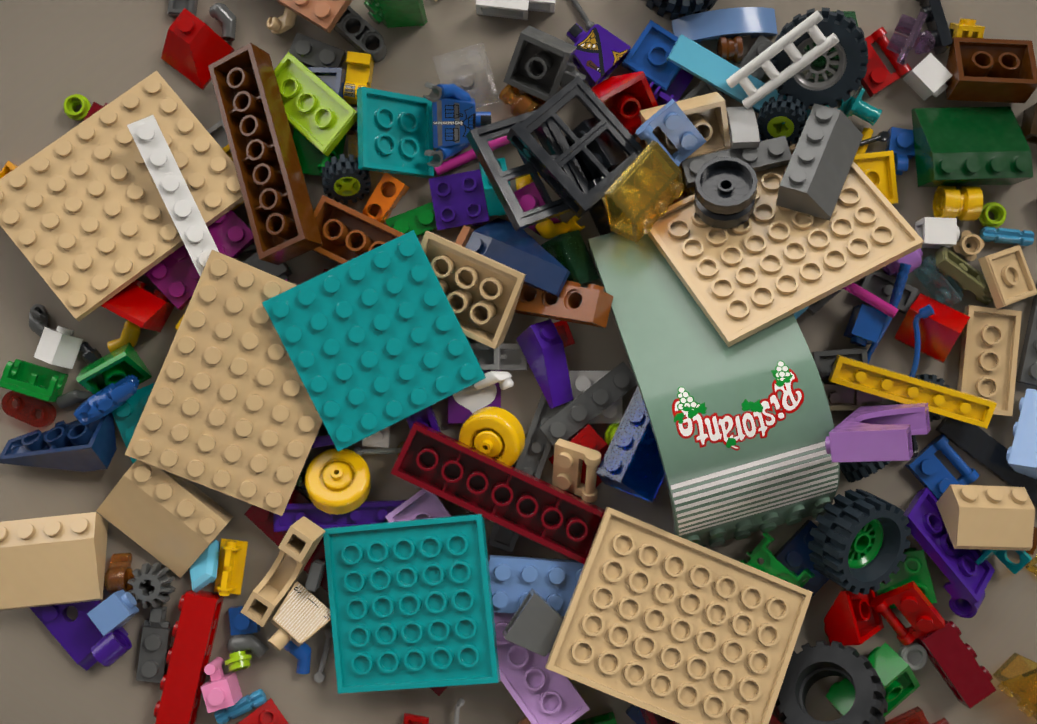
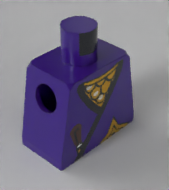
[566,23,631,88]

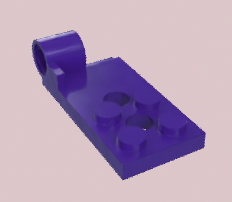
[903,487,995,618]
[30,600,132,671]

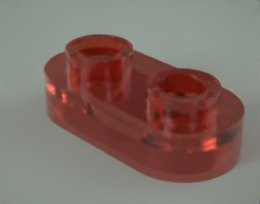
[1,391,56,427]

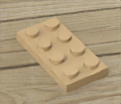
[957,305,1022,416]

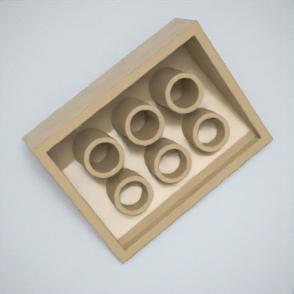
[421,231,526,349]
[96,460,233,578]
[0,512,109,611]

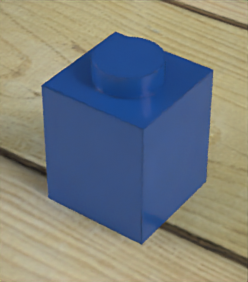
[843,304,887,347]

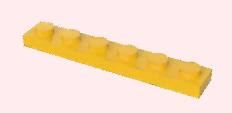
[828,355,997,429]

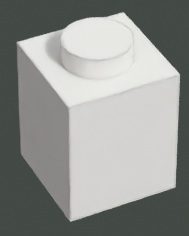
[903,53,953,101]
[915,217,960,249]
[34,326,83,369]

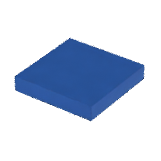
[621,20,682,93]

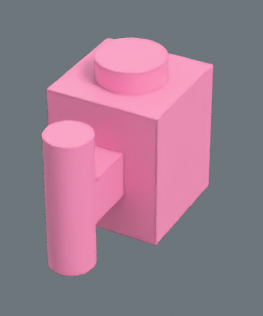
[201,657,243,713]

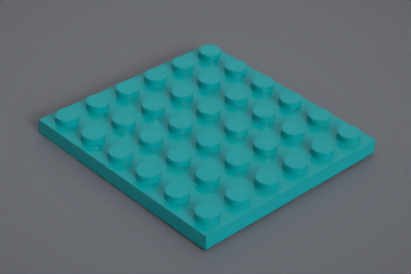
[262,230,486,451]
[323,514,500,694]

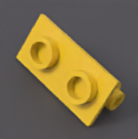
[214,538,248,596]

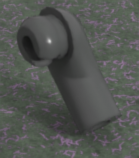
[209,3,236,41]
[29,304,50,337]
[56,390,94,409]
[227,633,269,659]

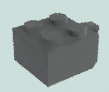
[503,25,586,101]

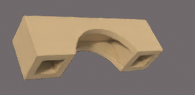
[241,516,326,627]

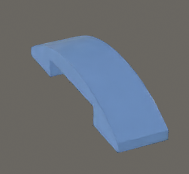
[671,7,778,44]

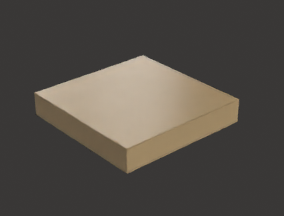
[978,245,1037,309]

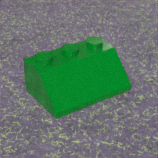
[364,0,428,28]
[825,642,920,717]

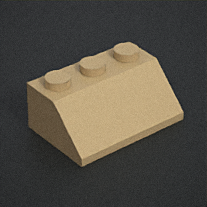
[639,92,731,170]
[936,484,1035,551]

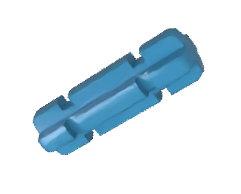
[979,226,1035,246]
[214,689,267,724]

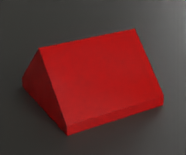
[894,293,970,363]

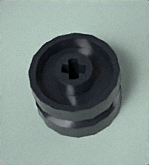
[694,157,758,229]

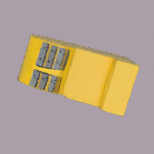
[343,51,375,105]

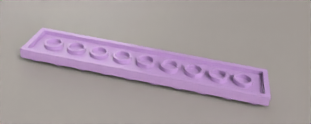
[385,489,590,724]

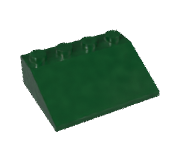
[911,107,1033,187]

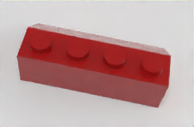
[101,279,175,332]

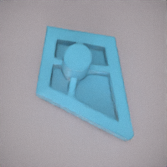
[189,540,221,593]

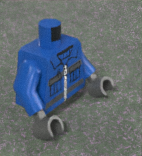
[423,82,491,167]

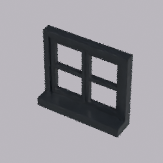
[506,75,650,218]
[466,110,592,232]

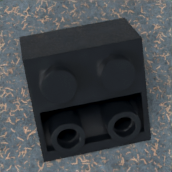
[565,117,628,183]

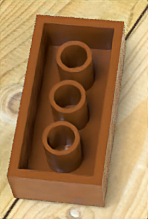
[312,195,404,264]

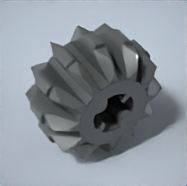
[127,562,176,609]

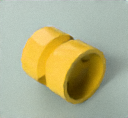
[933,185,983,221]

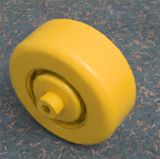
[459,407,525,466]
[305,448,371,515]

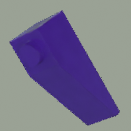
[516,319,574,409]

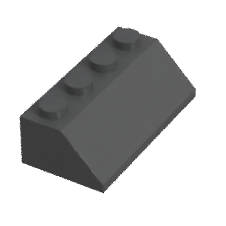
[776,103,863,221]

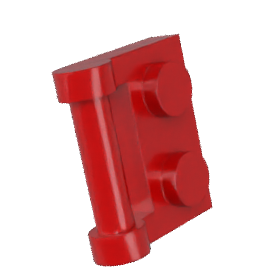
[861,27,912,98]
[870,581,945,646]

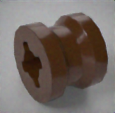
[717,36,743,63]

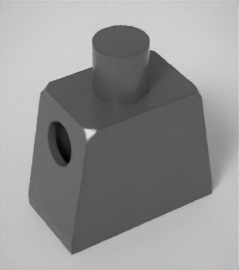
[503,589,564,657]

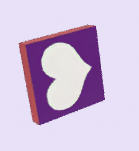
[448,370,501,423]

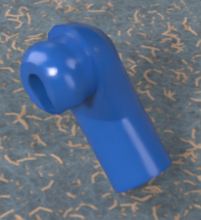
[284,640,312,674]

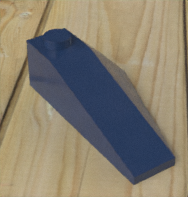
[465,218,570,297]
[0,412,117,472]

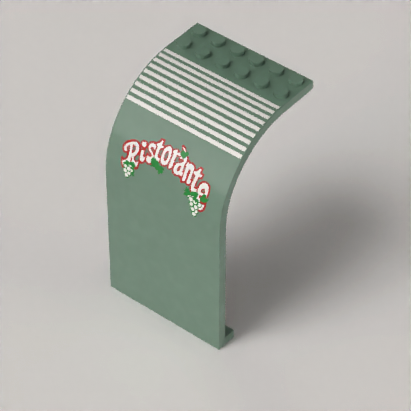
[588,224,840,547]

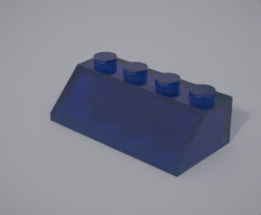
[596,386,665,503]

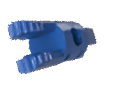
[74,375,139,426]

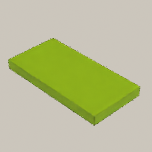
[274,52,357,156]

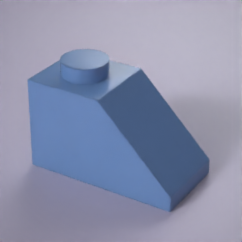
[87,589,139,636]

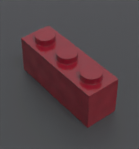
[916,620,996,709]

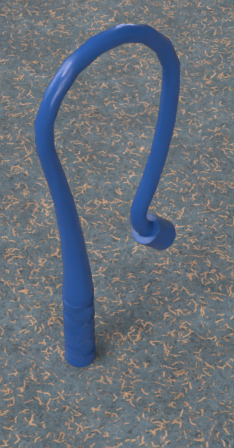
[867,263,935,378]

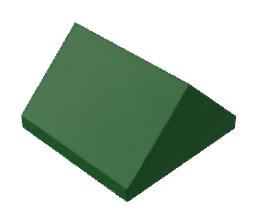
[76,342,152,394]

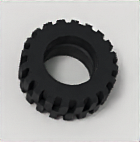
[775,640,888,724]

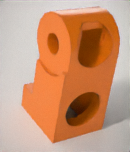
[363,173,410,224]

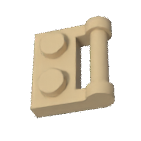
[552,438,601,503]

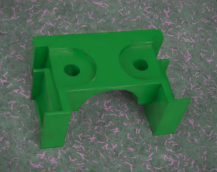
[740,533,815,588]

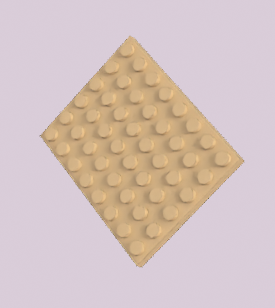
[0,70,244,321]
[642,143,924,347]
[125,250,323,516]
[545,507,813,724]

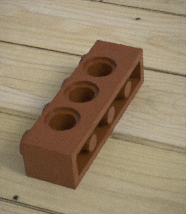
[515,281,613,328]

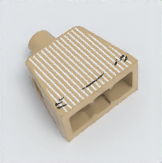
[268,581,331,651]

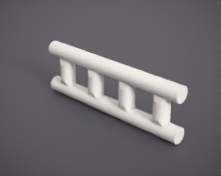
[726,10,840,110]

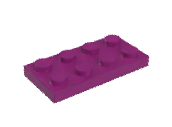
[144,210,254,310]

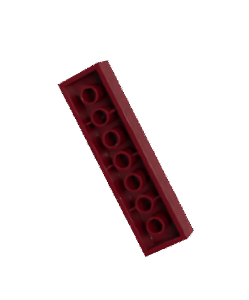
[391,421,605,564]

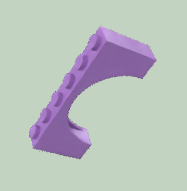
[825,403,931,463]

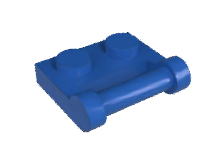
[905,434,979,500]

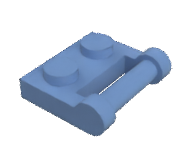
[635,99,707,173]

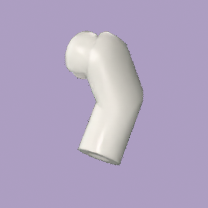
[474,371,514,390]

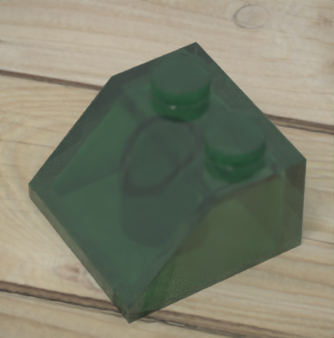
[541,230,599,287]

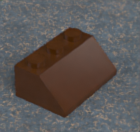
[945,37,1037,103]

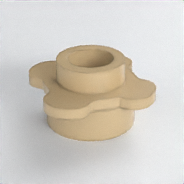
[953,230,985,261]

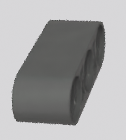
[333,6,387,62]

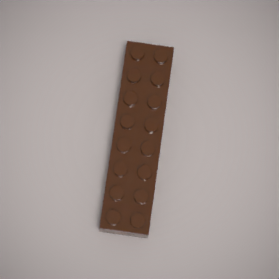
[208,43,323,265]

